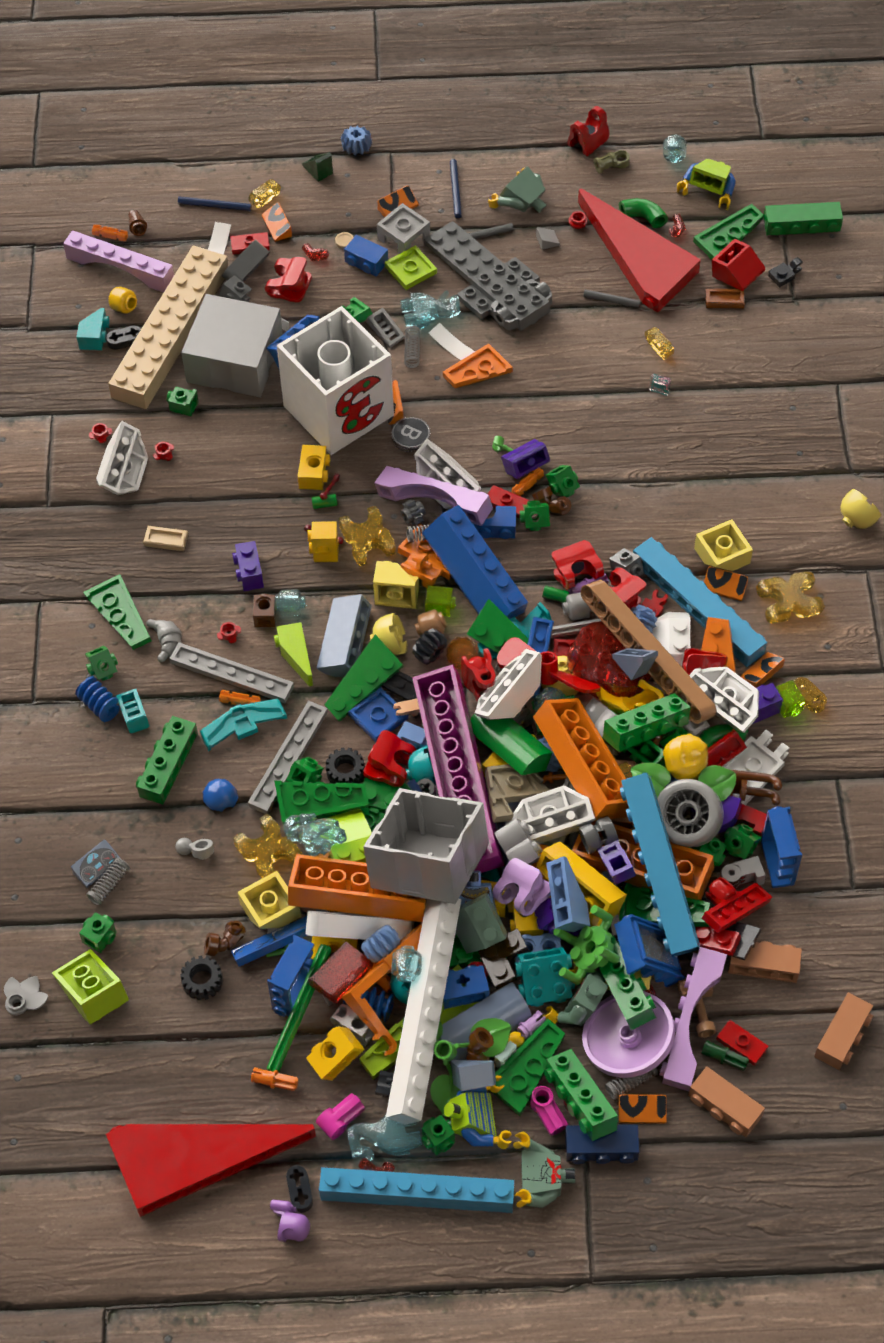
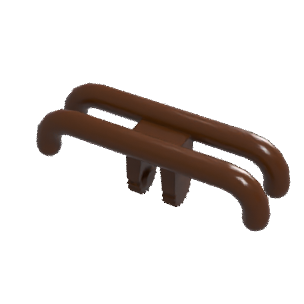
[695,769,782,806]

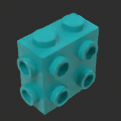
[515,947,575,1007]

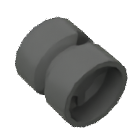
[578,816,619,854]

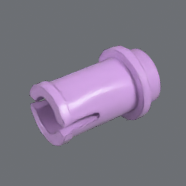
[517,1011,546,1039]

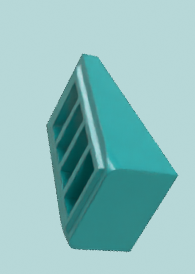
[116,689,150,734]

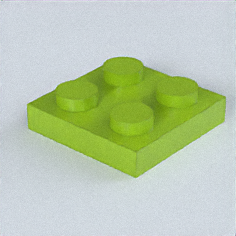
[385,245,437,290]

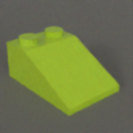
[318,809,372,863]
[52,949,129,1025]

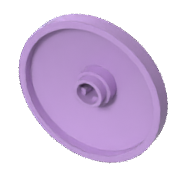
[582,992,675,1078]

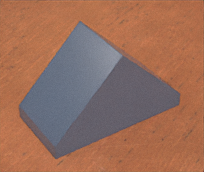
[612,648,658,680]
[451,1060,496,1091]

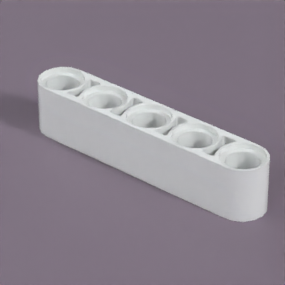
[305,911,415,940]

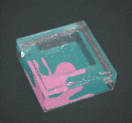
[649,373,671,396]

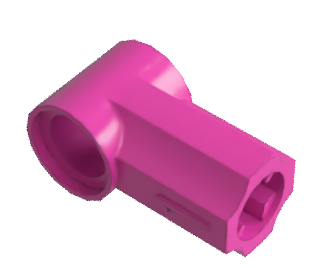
[530,1086,568,1136]
[316,1093,365,1140]

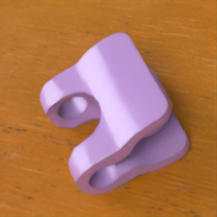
[493,858,551,916]

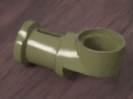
[593,150,630,173]

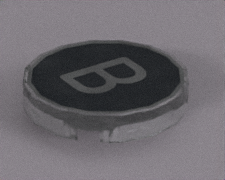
[391,417,431,452]

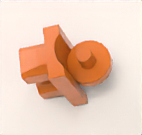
[400,553,443,589]

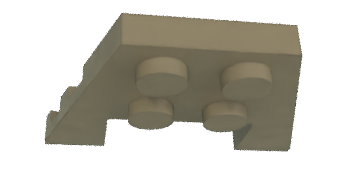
[485,764,552,823]

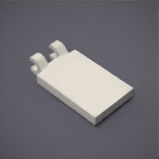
[722,730,789,805]

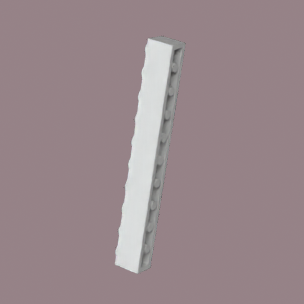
[386,899,461,1125]

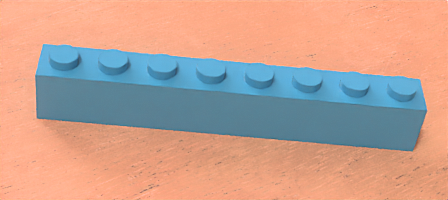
[633,537,767,667]
[620,772,700,957]
[319,1167,514,1213]

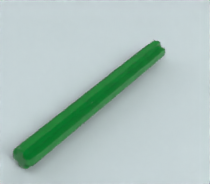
[267,944,332,1072]

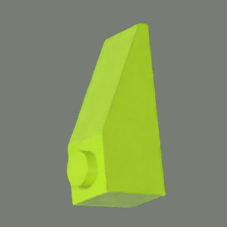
[274,622,313,686]

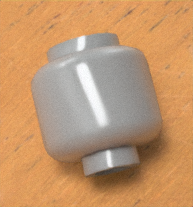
[562,592,593,621]

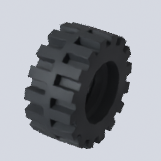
[326,747,365,784]
[180,955,223,1000]

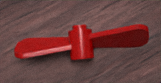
[497,637,601,693]

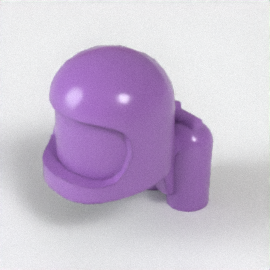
[270,1200,310,1242]

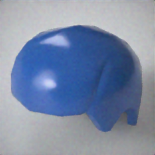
[202,779,238,812]

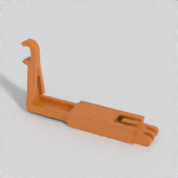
[342,922,423,1056]

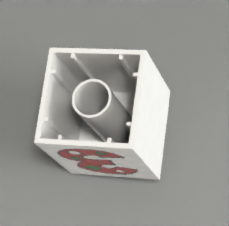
[277,306,394,455]

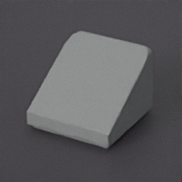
[536,227,560,250]

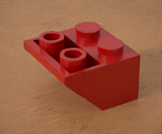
[712,239,766,291]

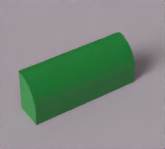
[470,714,553,775]

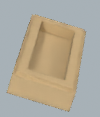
[143,526,188,551]

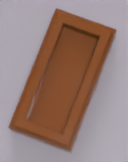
[705,289,745,308]

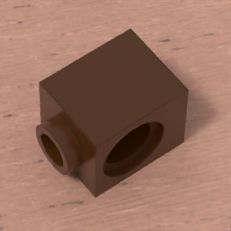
[253,594,276,627]

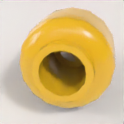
[108,287,137,314]

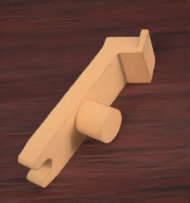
[393,699,420,716]

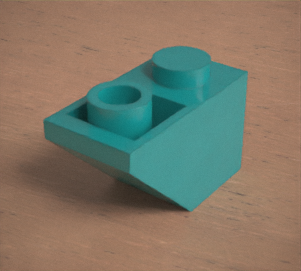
[76,308,110,350]

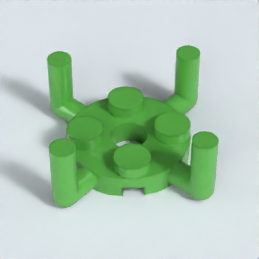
[553,905,620,985]

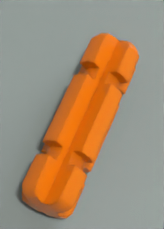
[92,224,128,242]
[512,467,544,496]
[219,690,261,705]

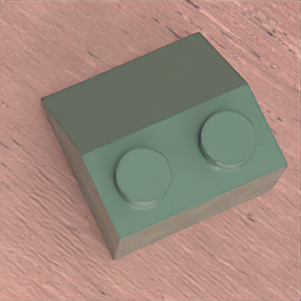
[456,893,507,953]

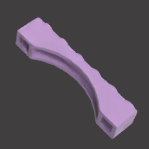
[63,231,174,292]
[374,466,493,526]
[660,947,727,1091]

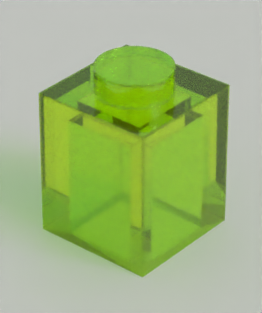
[425,585,456,617]
[775,680,805,718]

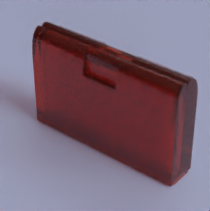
[308,942,373,1004]

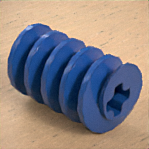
[75,676,120,722]
[343,980,394,1023]

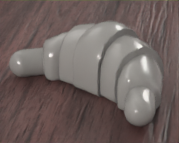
[146,619,182,662]

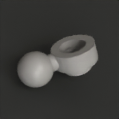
[175,838,214,860]

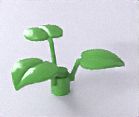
[630,763,736,801]
[403,1017,512,1117]

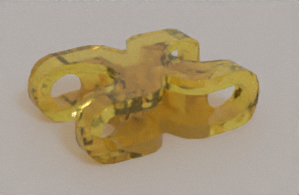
[339,505,396,567]
[756,572,825,623]
[233,814,302,878]

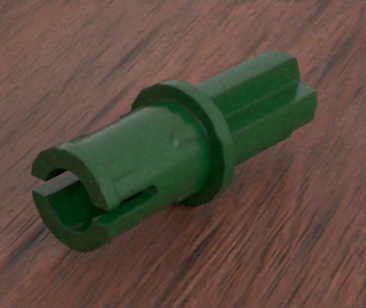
[701,1040,749,1071]

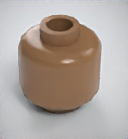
[415,609,447,636]

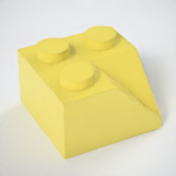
[694,519,753,571]
[373,561,419,609]
[238,871,301,929]

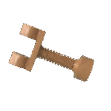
[677,979,716,1038]

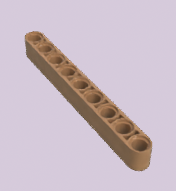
[580,579,717,724]

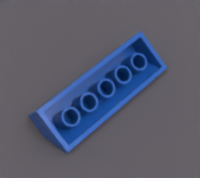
[422,505,528,619]

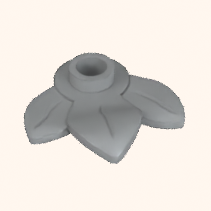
[4,976,48,1015]

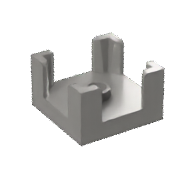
[377,203,430,254]

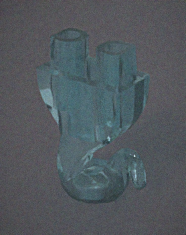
[400,290,460,329]
[283,813,347,856]
[347,1114,422,1166]

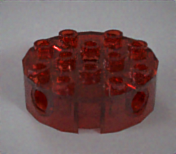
[567,621,651,699]

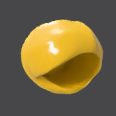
[663,734,708,780]

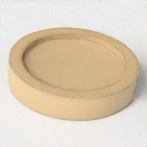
[335,232,354,249]

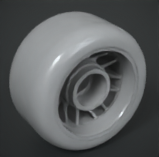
[657,779,724,848]

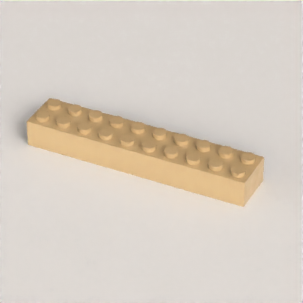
[108,245,229,409]

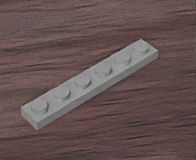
[170,642,294,703]
[248,700,328,815]

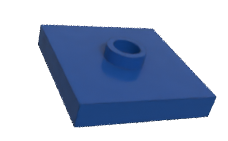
[348,687,409,742]

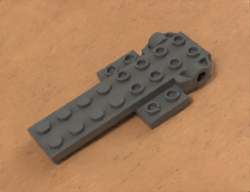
[424,221,552,331]

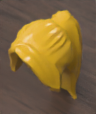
[596,680,664,715]

